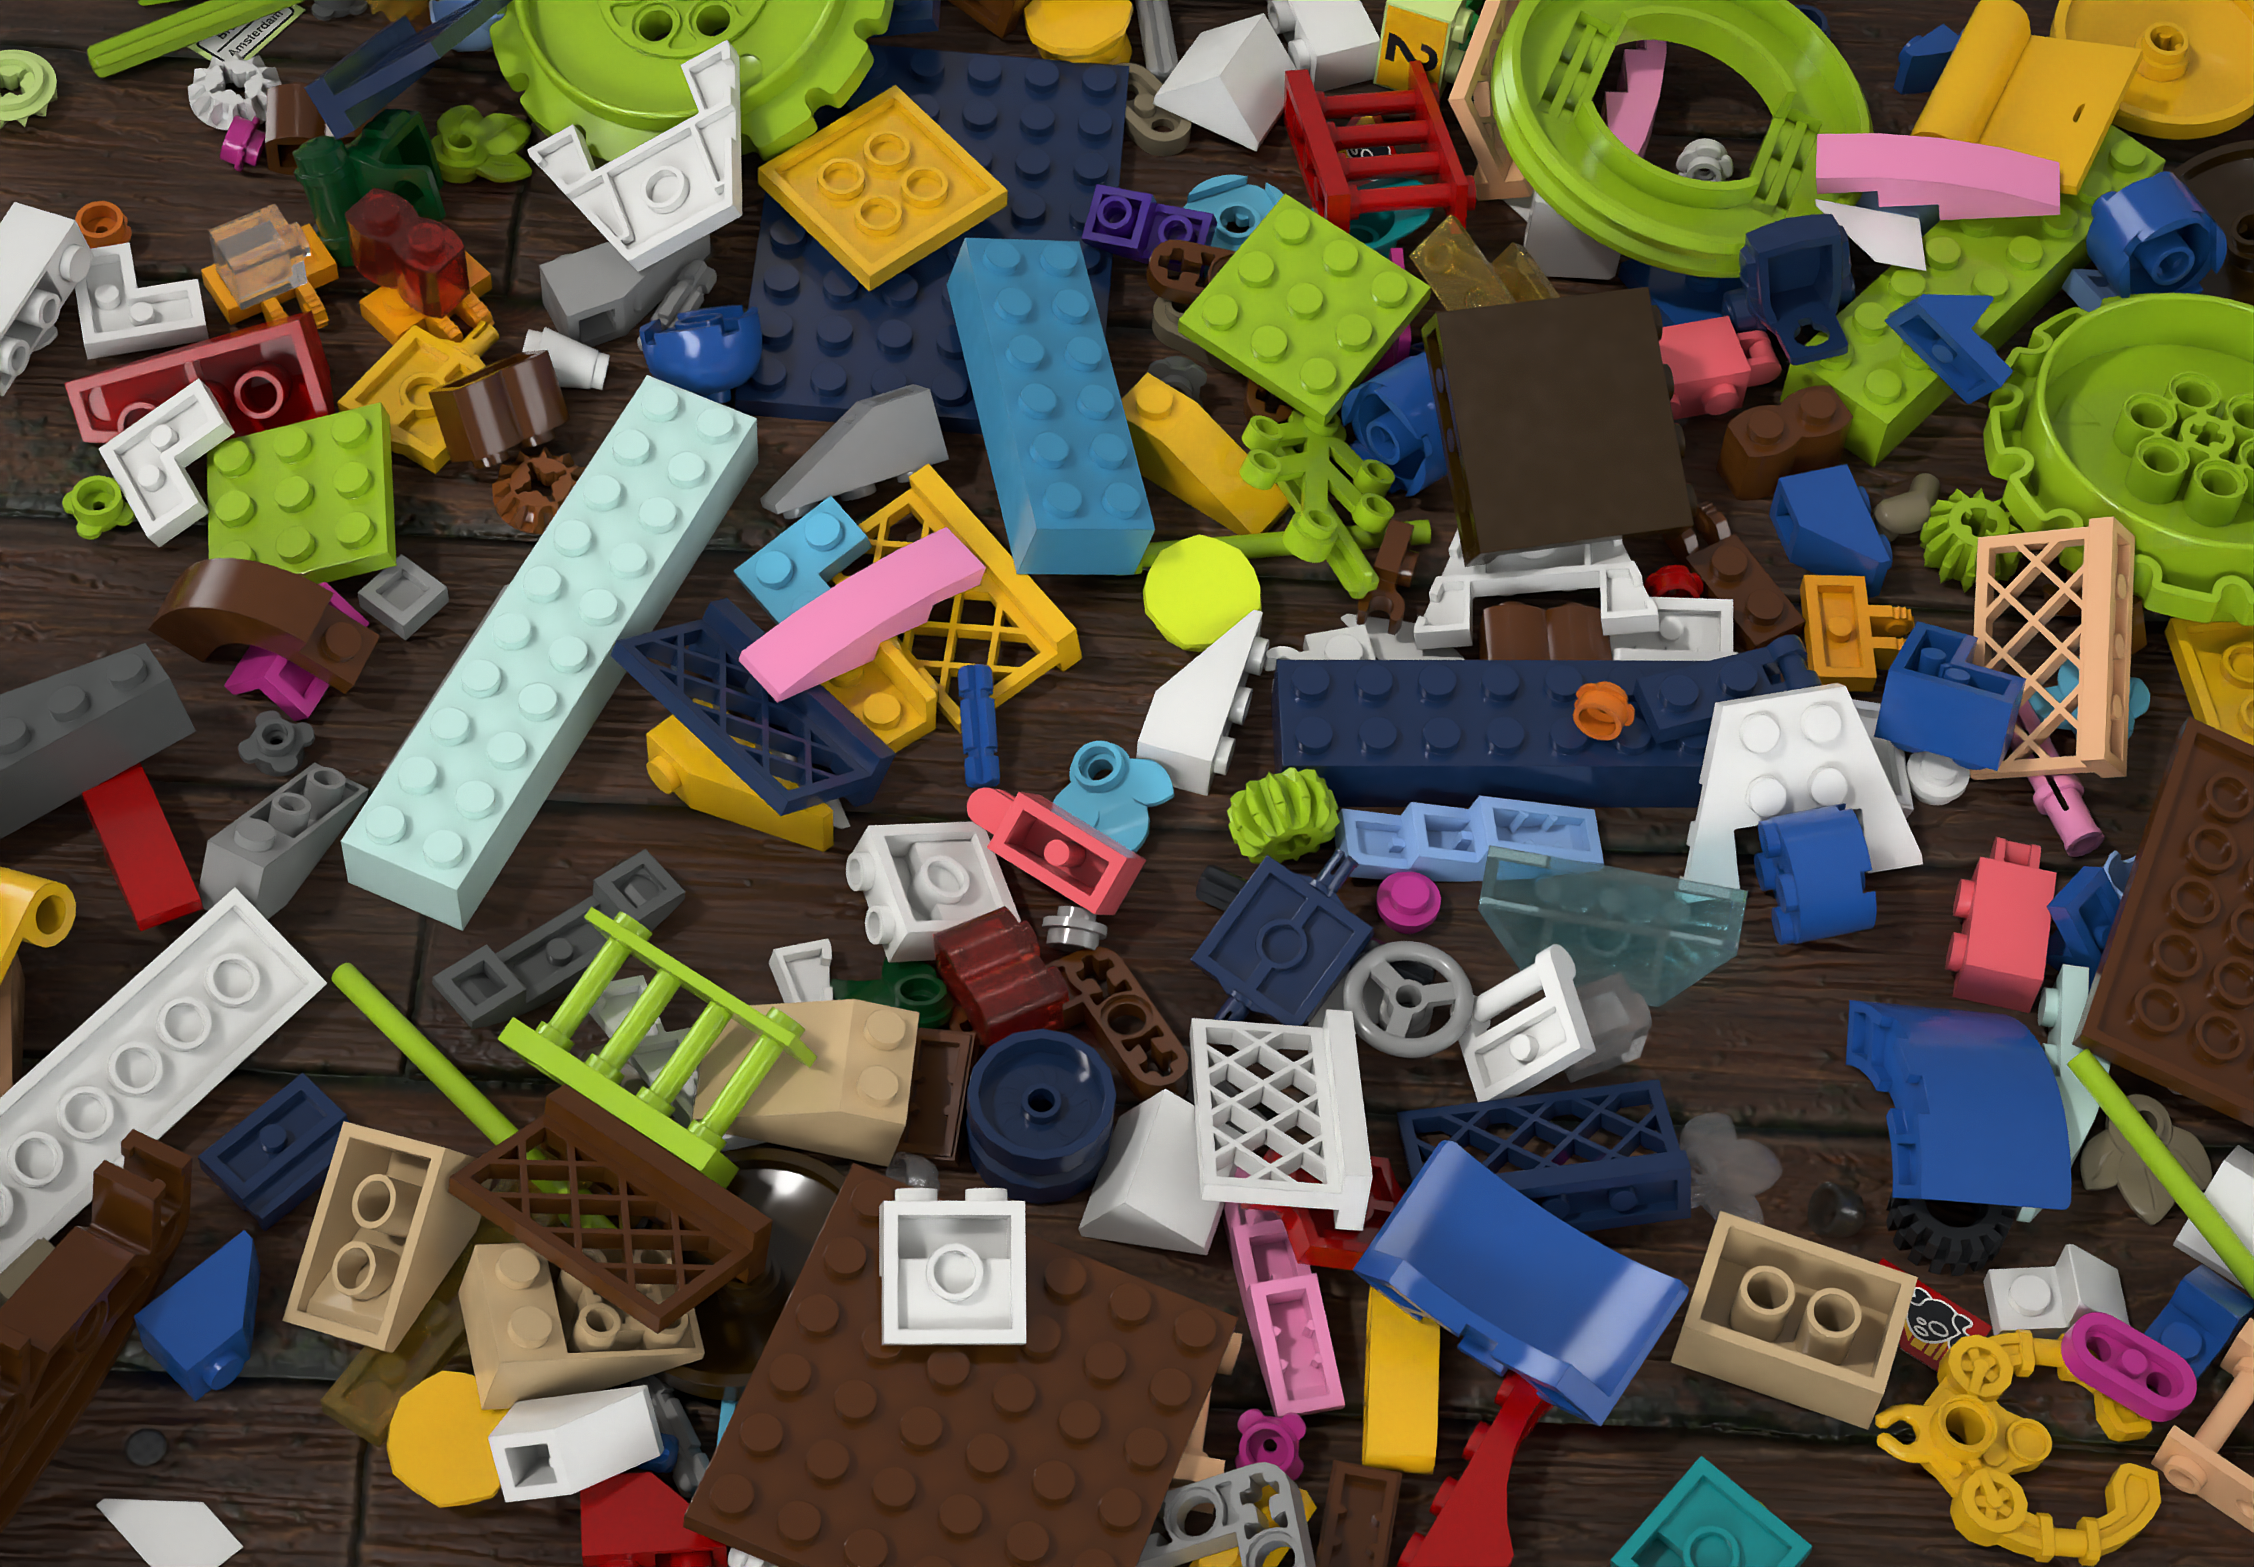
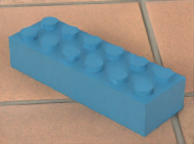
[947,238,1155,575]

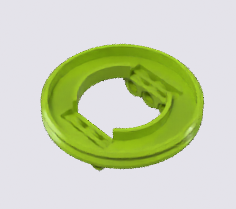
[1491,0,1874,278]

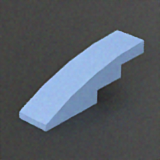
[1334,795,1604,882]

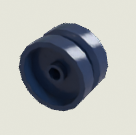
[965,1029,1116,1204]

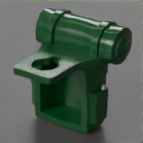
[292,109,446,267]

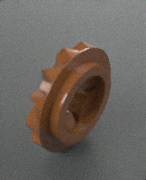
[492,447,586,534]

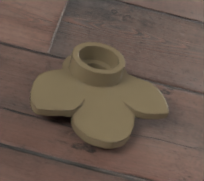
[2080,1094,2212,1226]

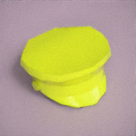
[1143,534,1261,652]

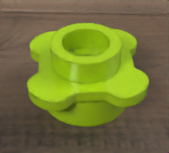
[62,475,135,540]

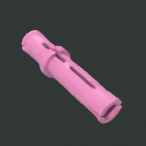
[2010,701,2104,857]

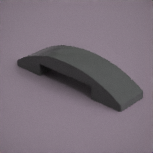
[432,849,685,1029]

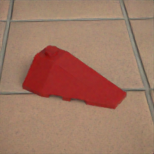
[64,310,335,443]

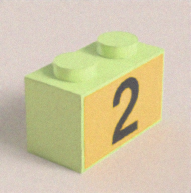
[1373,0,1474,98]

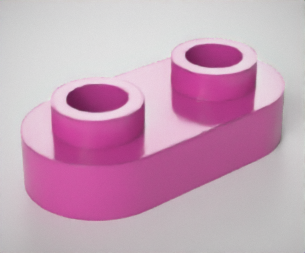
[2061,1312,2197,1422]

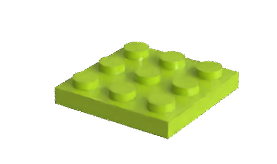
[1178,193,1431,427]
[207,402,397,584]

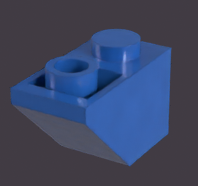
[1769,464,1893,598]

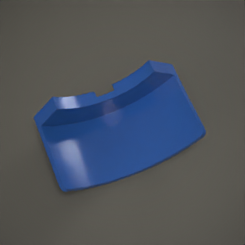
[1846,1000,2072,1210]
[1353,1140,1689,1426]

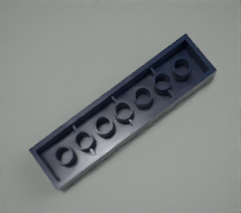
[1271,659,1781,808]

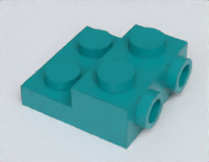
[1610,1456,1812,1567]

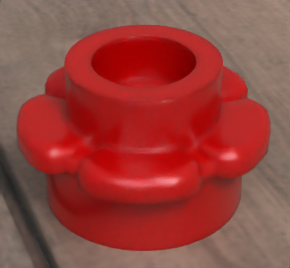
[1643,565,1703,598]

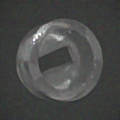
[885,1152,940,1195]

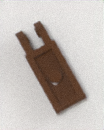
[1662,501,1806,652]

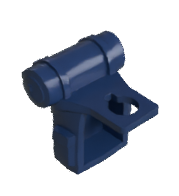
[1720,214,1856,365]

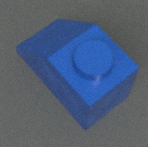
[134,1230,261,1402]

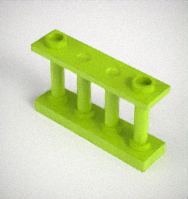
[498,906,817,1189]

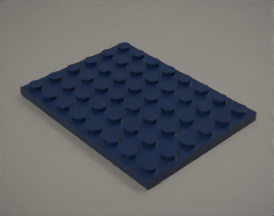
[735,44,1129,435]

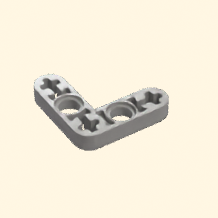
[1137,1462,1316,1567]

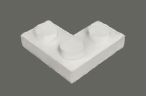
[75,243,209,360]
[99,378,235,547]

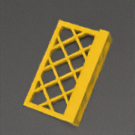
[828,463,1082,734]

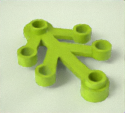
[1239,408,1395,563]

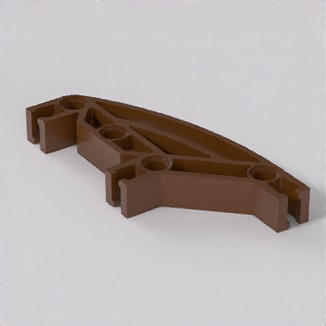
[0,1129,193,1534]

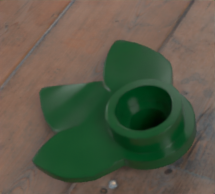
[830,957,953,1029]

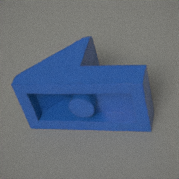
[1885,294,2013,404]
[2046,866,2120,993]
[2144,1264,2254,1382]

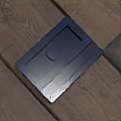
[198,1073,351,1232]

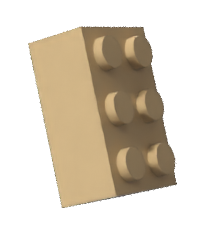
[1671,1211,1918,1430]

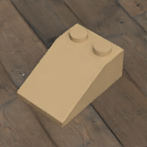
[691,999,919,1167]
[282,1121,492,1353]

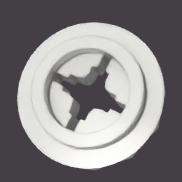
[188,51,282,130]

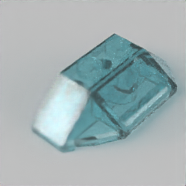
[1478,845,1748,1007]

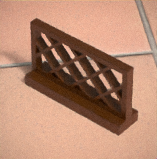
[448,1084,773,1334]

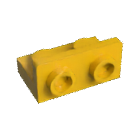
[821,636,939,753]

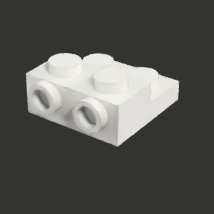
[846,821,1023,963]
[879,1188,1026,1345]

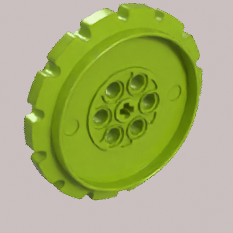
[489,0,894,168]
[1983,293,2254,626]

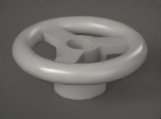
[1343,941,1474,1058]

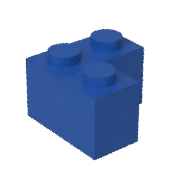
[1874,621,2026,771]

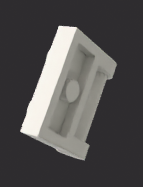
[1450,944,1596,1102]

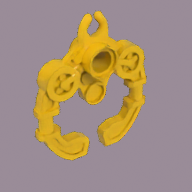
[1875,1329,2161,1567]

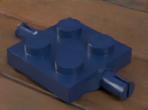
[1190,848,1375,1027]

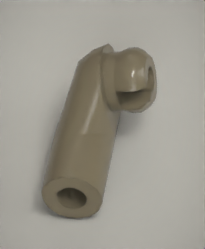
[1871,473,1941,542]

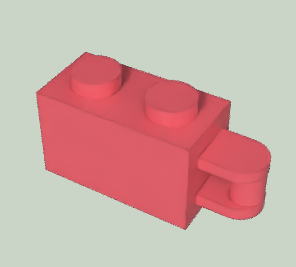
[1659,316,1782,420]
[967,788,1146,915]
[1945,837,2057,1013]

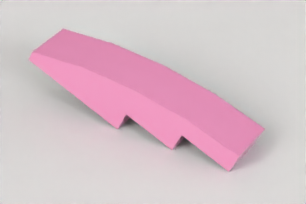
[1600,40,1667,158]
[1816,133,2060,220]
[738,527,986,703]
[1221,1167,1345,1418]

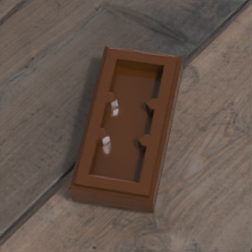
[892,1028,980,1167]
[1315,1460,1402,1567]

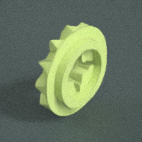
[0,49,58,129]

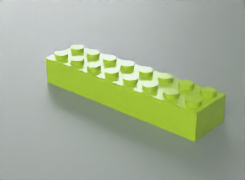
[1780,114,2166,468]

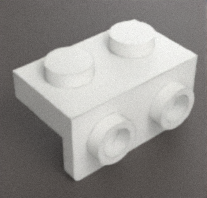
[1610,597,1739,661]

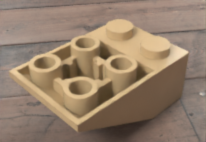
[458,1243,705,1410]

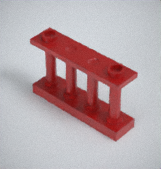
[1283,60,1476,236]

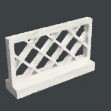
[1189,1009,1373,1231]

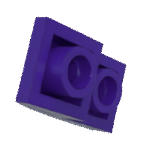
[1081,184,1217,277]

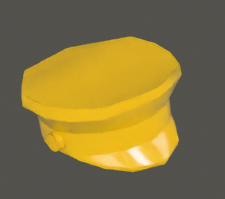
[1024,0,1133,65]
[386,1370,511,1508]

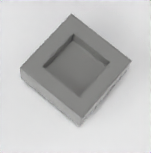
[358,554,449,640]

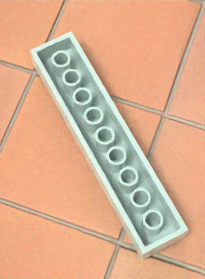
[341,375,758,931]

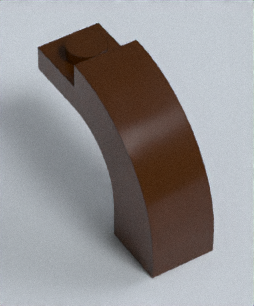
[148,558,380,694]

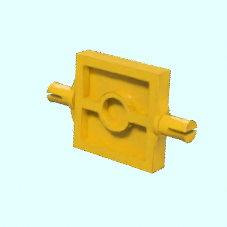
[337,321,499,474]

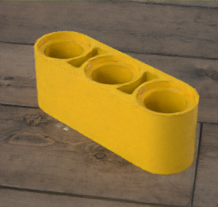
[1362,1285,1440,1475]

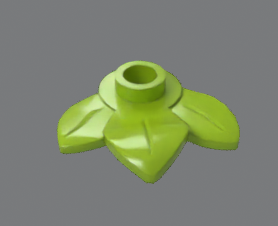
[431,105,532,183]

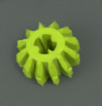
[1920,487,2024,593]
[1227,767,1340,864]

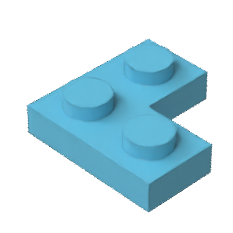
[734,495,872,625]

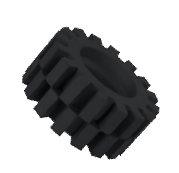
[1886,1193,2016,1276]

